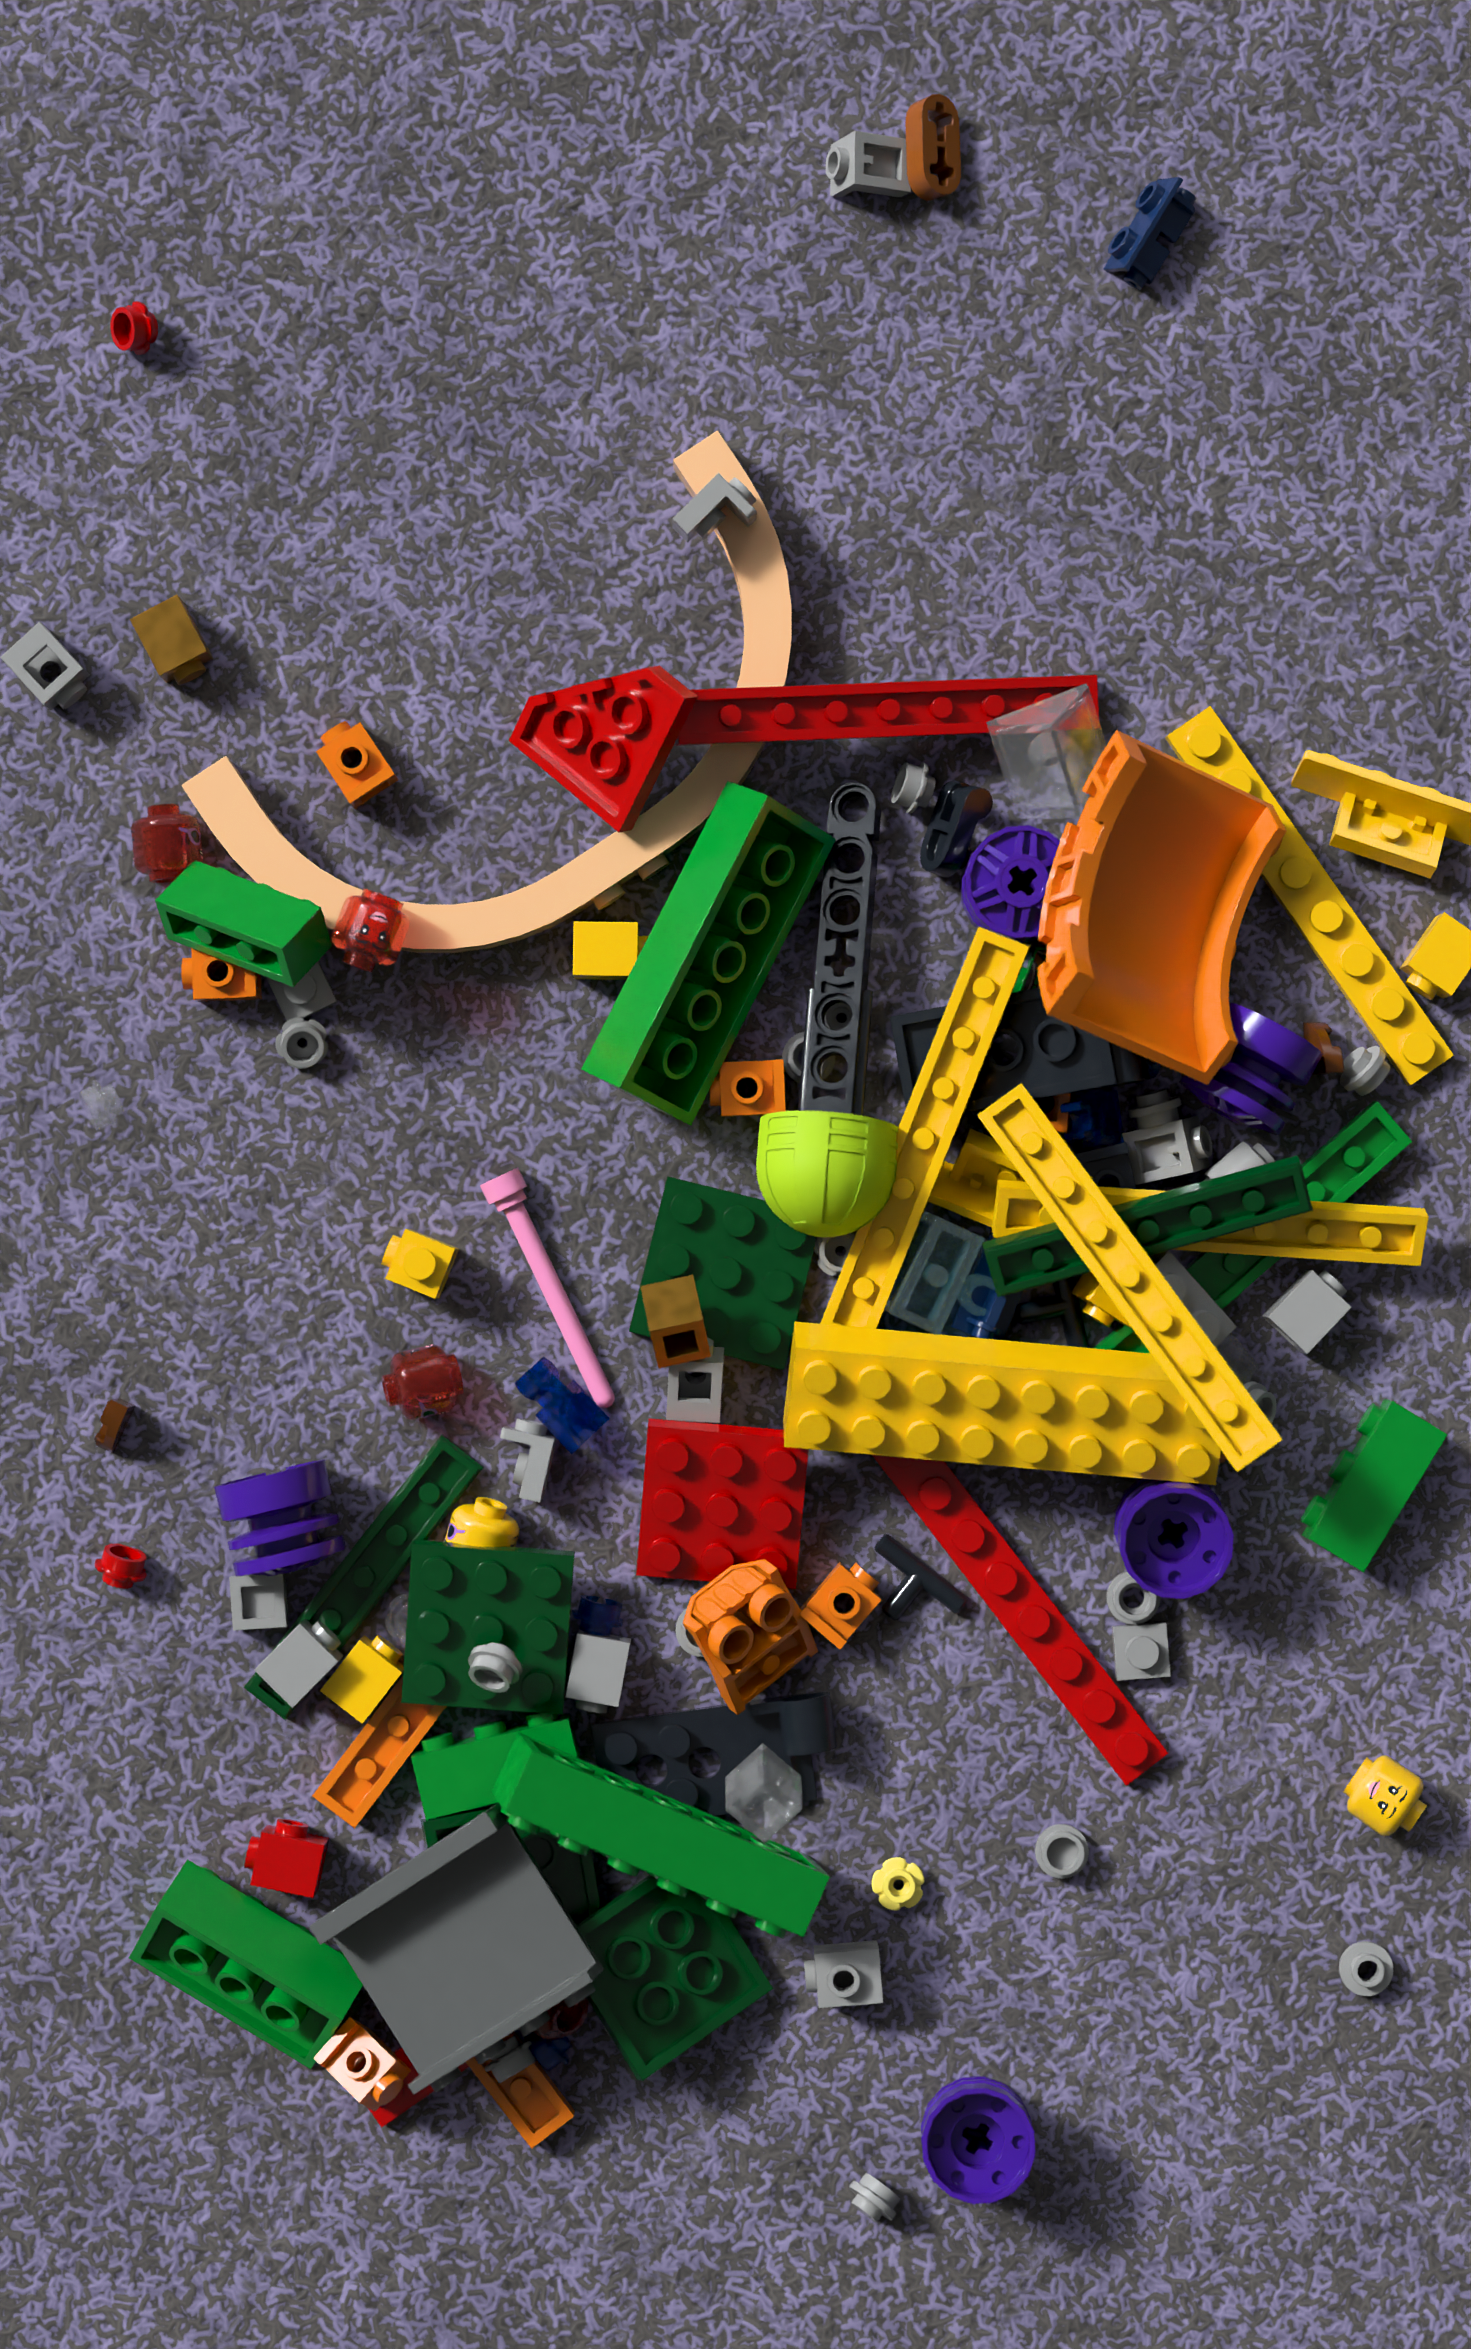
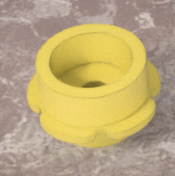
[872,1857,924,1911]

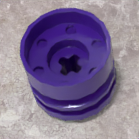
[960,825,1060,944]
[1179,1002,1323,1135]
[214,1459,346,1577]
[1114,1478,1234,1599]
[921,2076,1036,2204]

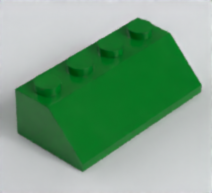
[129,1859,363,2069]

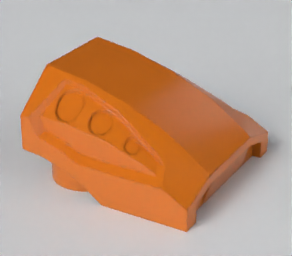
[683,1559,818,1715]

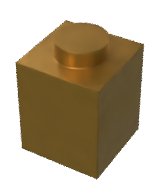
[130,594,213,685]
[640,1275,711,1369]

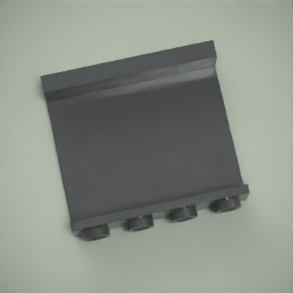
[309,1803,604,2094]

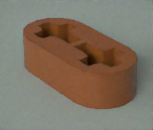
[905,94,961,201]

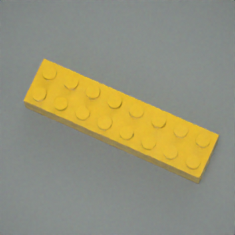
[783,1321,1221,1485]

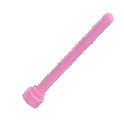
[480,1168,615,1408]

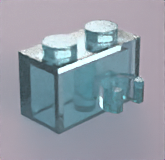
[885,1210,995,1335]

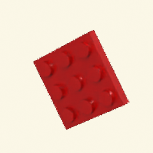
[636,1418,809,1589]

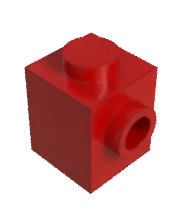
[245,1819,330,1898]

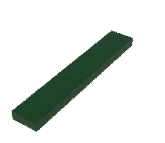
[982,1155,1313,1298]
[243,1434,484,1721]

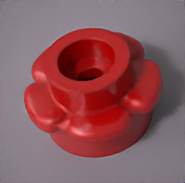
[110,301,158,355]
[95,1544,147,1589]

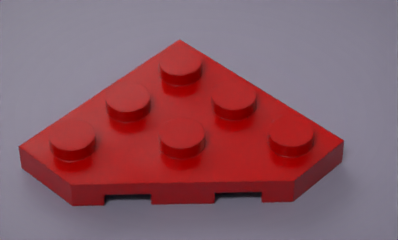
[509,666,698,833]

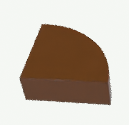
[1303,1022,1345,1075]
[94,1398,136,1453]

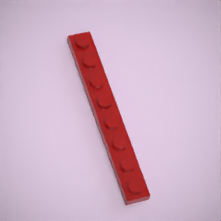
[675,675,1099,746]
[872,1455,1168,1786]

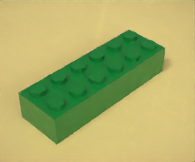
[581,781,836,1126]
[492,1732,830,1938]

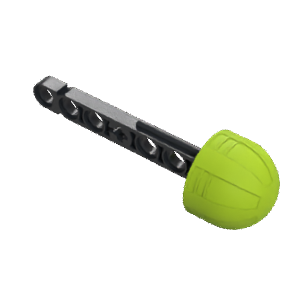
[756,782,898,1237]

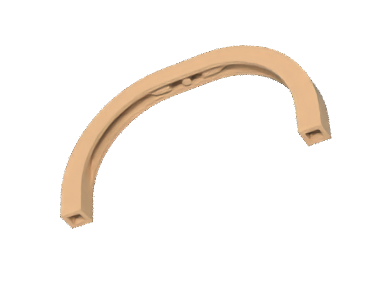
[181,430,792,953]

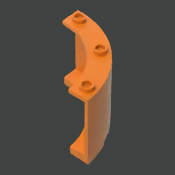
[1038,730,1287,1085]

